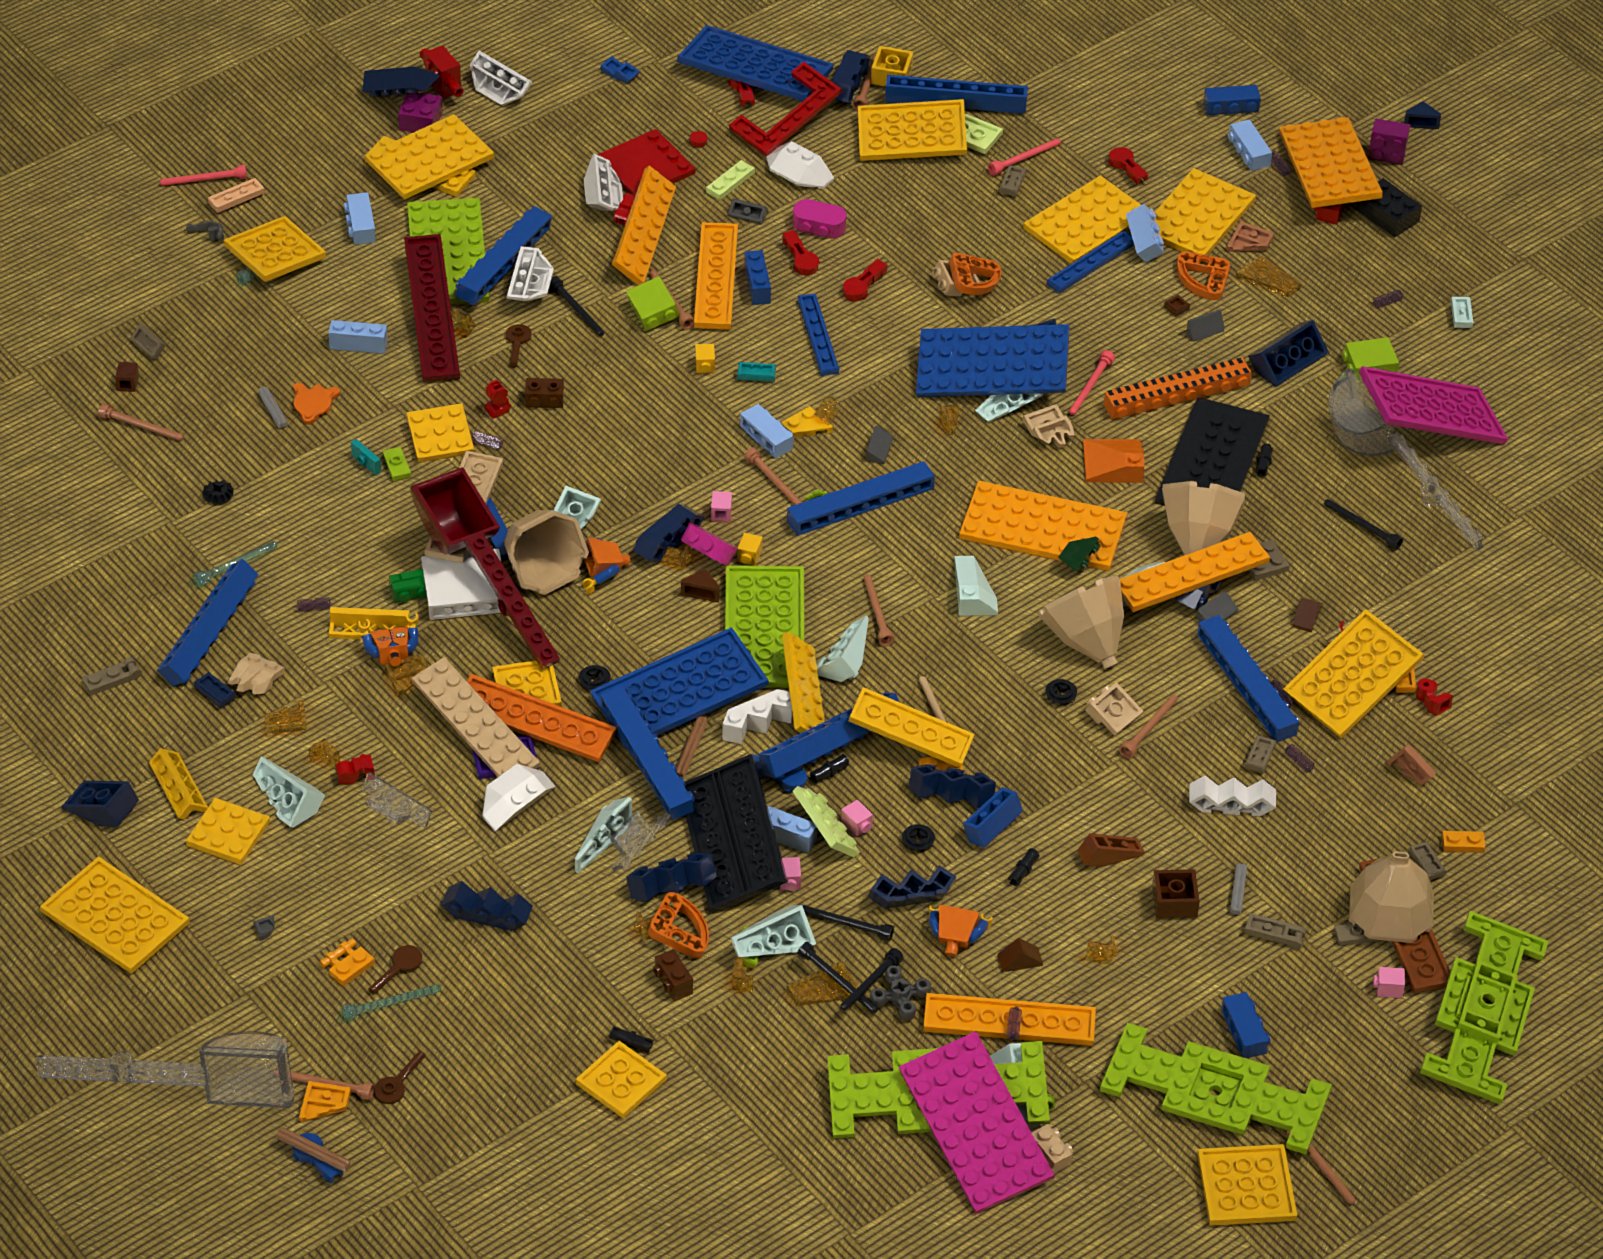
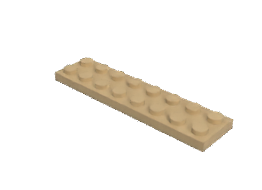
[425,451,503,563]
[412,657,540,777]

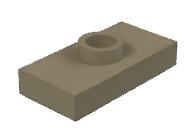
[999,165,1026,196]
[131,324,166,360]
[1245,735,1276,774]
[1408,841,1446,880]
[1334,923,1379,946]

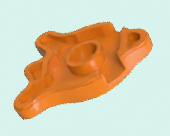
[293,383,340,424]

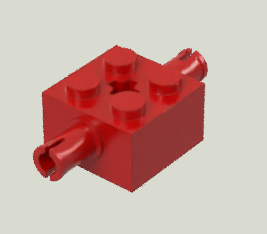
[419,45,464,99]

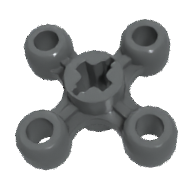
[870,965,931,1021]

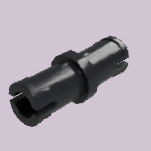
[1255,443,1273,477]
[810,754,849,784]
[1008,848,1040,886]
[609,1026,654,1053]

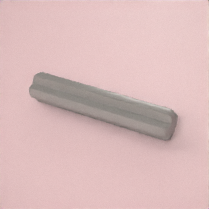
[258,386,288,429]
[1230,863,1247,915]

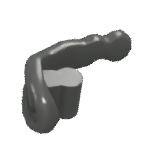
[186,221,224,241]

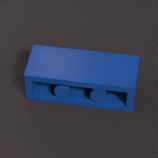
[1203,85,1261,115]
[744,250,771,305]
[963,787,1023,848]
[1221,992,1270,1058]

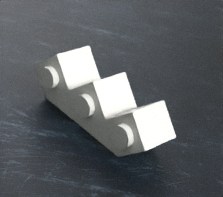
[722,689,793,744]
[1189,776,1276,816]

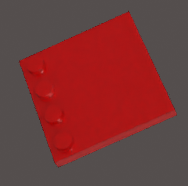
[597,129,696,195]

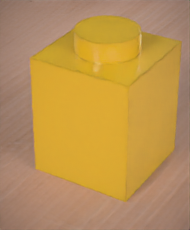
[695,344,715,373]
[737,533,763,566]

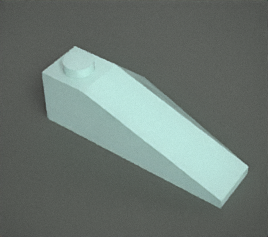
[575,797,632,874]

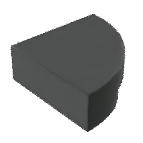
[253,915,275,941]

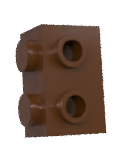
[525,378,564,408]
[653,949,693,1002]

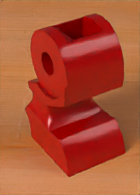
[613,193,636,226]
[484,380,511,419]
[1416,678,1453,716]
[335,754,376,785]

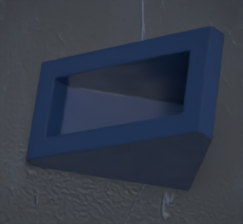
[1404,101,1441,129]

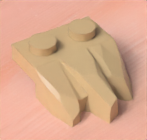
[1022,404,1075,448]
[228,653,285,695]

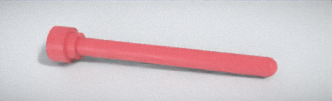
[988,138,1061,176]
[160,165,247,186]
[1069,350,1115,415]

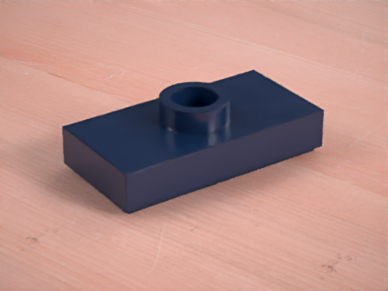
[194,672,236,708]

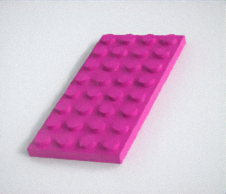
[1358,366,1508,445]
[899,1031,1055,1215]

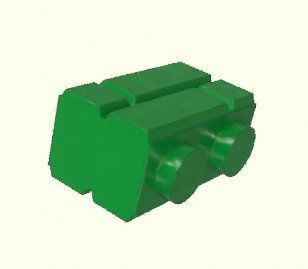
[389,569,427,603]

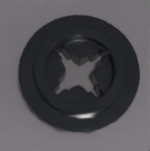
[202,479,234,504]
[579,665,611,690]
[1045,679,1077,706]
[902,824,935,853]

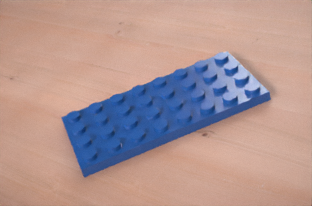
[677,25,834,101]
[916,324,1070,397]
[590,627,769,749]

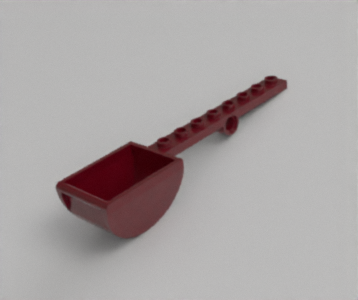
[410,467,560,669]

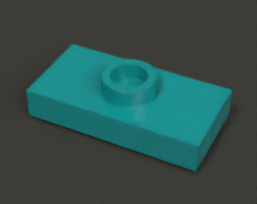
[737,362,776,382]
[351,439,381,475]

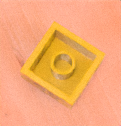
[871,46,913,87]

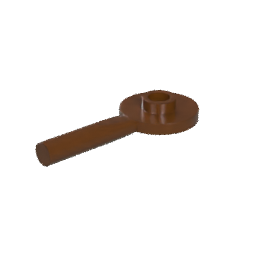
[506,324,532,368]
[368,945,422,995]
[374,1050,426,1104]

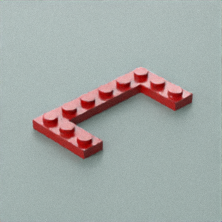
[729,61,842,156]

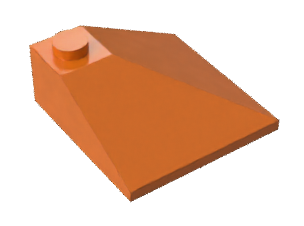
[1083,439,1145,483]

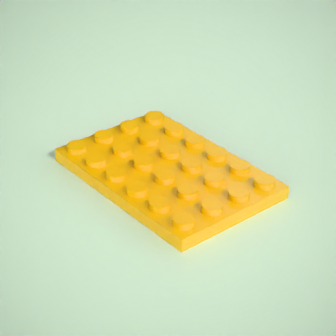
[858,99,967,161]
[364,114,494,200]
[1155,168,1256,255]
[1023,175,1141,264]
[1283,609,1424,739]
[40,856,190,974]

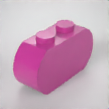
[793,199,846,239]
[681,522,738,566]

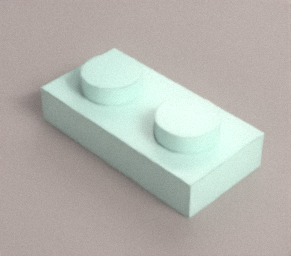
[1451,297,1473,328]

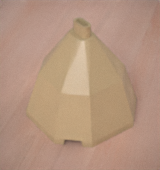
[1162,481,1245,555]
[504,510,589,595]
[1037,575,1124,670]
[1349,851,1434,943]

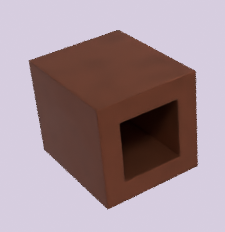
[115,362,139,392]

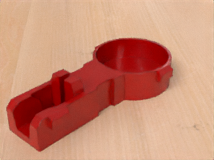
[728,79,755,107]
[1108,147,1148,184]
[782,230,820,276]
[843,258,887,302]

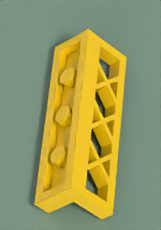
[329,607,410,639]
[149,748,208,820]

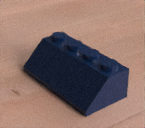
[362,67,439,98]
[1248,320,1329,386]

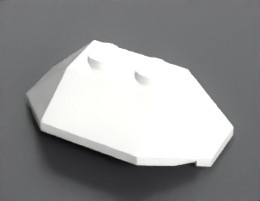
[470,50,532,106]
[766,141,834,189]
[584,154,623,211]
[507,246,554,302]
[482,764,556,832]

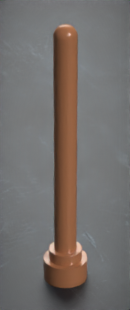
[852,53,877,111]
[650,270,694,330]
[98,403,184,441]
[744,447,803,505]
[864,574,895,647]
[1119,695,1178,759]
[274,1069,375,1101]
[1286,1131,1356,1204]

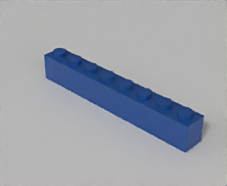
[885,75,1028,114]
[455,206,552,306]
[787,461,935,536]
[157,558,259,687]
[1197,615,1299,743]
[600,686,695,821]
[758,692,899,779]

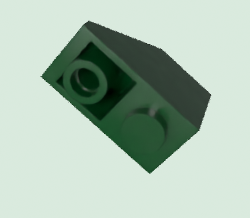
[1058,537,1101,572]

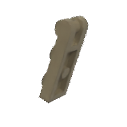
[82,657,142,696]
[1244,913,1306,950]

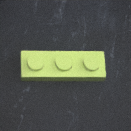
[706,160,755,200]

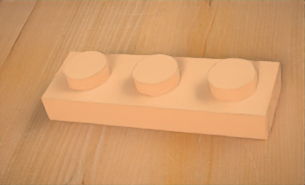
[208,178,265,213]

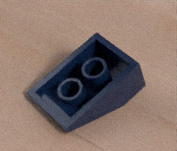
[61,780,139,827]

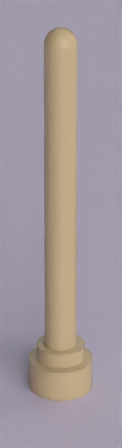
[919,676,946,722]

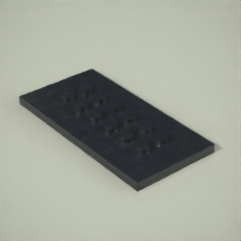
[1155,397,1270,506]
[685,754,788,914]

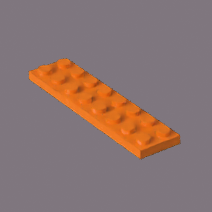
[467,674,617,763]

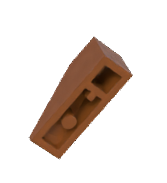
[1077,833,1145,867]

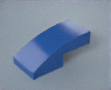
[600,56,640,83]

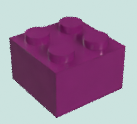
[398,92,443,132]
[1368,118,1410,165]

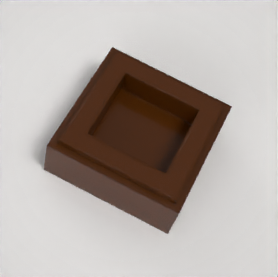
[1164,295,1190,317]

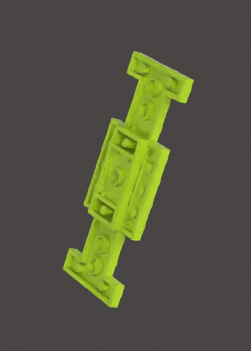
[1420,911,1548,1104]
[1100,1022,1332,1155]
[827,1041,1050,1139]

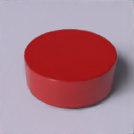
[690,131,708,148]

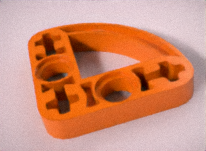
[1177,251,1230,300]
[949,253,1001,295]
[648,892,709,958]

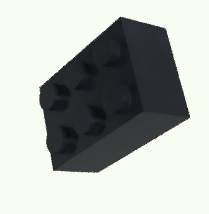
[1356,178,1422,238]

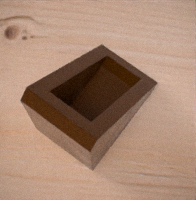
[681,569,720,603]
[1293,598,1323,632]
[997,938,1043,973]

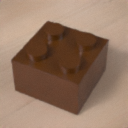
[1152,869,1200,918]

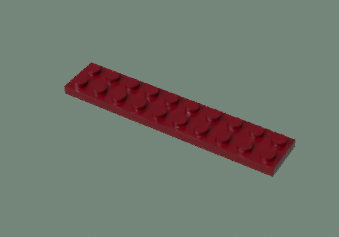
[404,234,460,382]

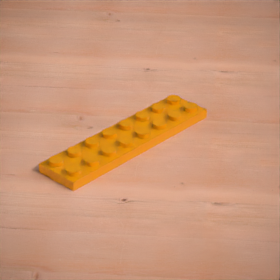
[612,166,676,285]
[694,222,738,330]
[1120,532,1270,612]
[923,993,1096,1046]

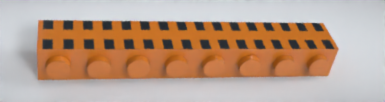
[1104,357,1252,420]

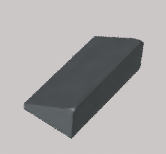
[728,198,769,224]
[1186,309,1224,342]
[866,426,893,464]
[1197,591,1238,621]

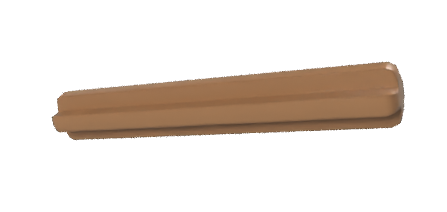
[676,716,708,778]
[277,1127,351,1172]

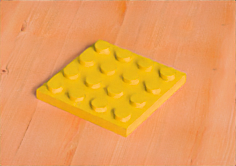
[224,216,326,282]
[1197,1144,1298,1226]

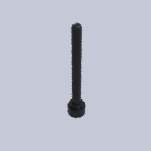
[549,276,604,336]
[1324,499,1403,551]
[801,904,894,942]
[797,941,878,1013]
[840,948,904,1011]

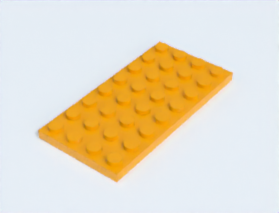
[1279,117,1382,208]
[959,480,1127,571]

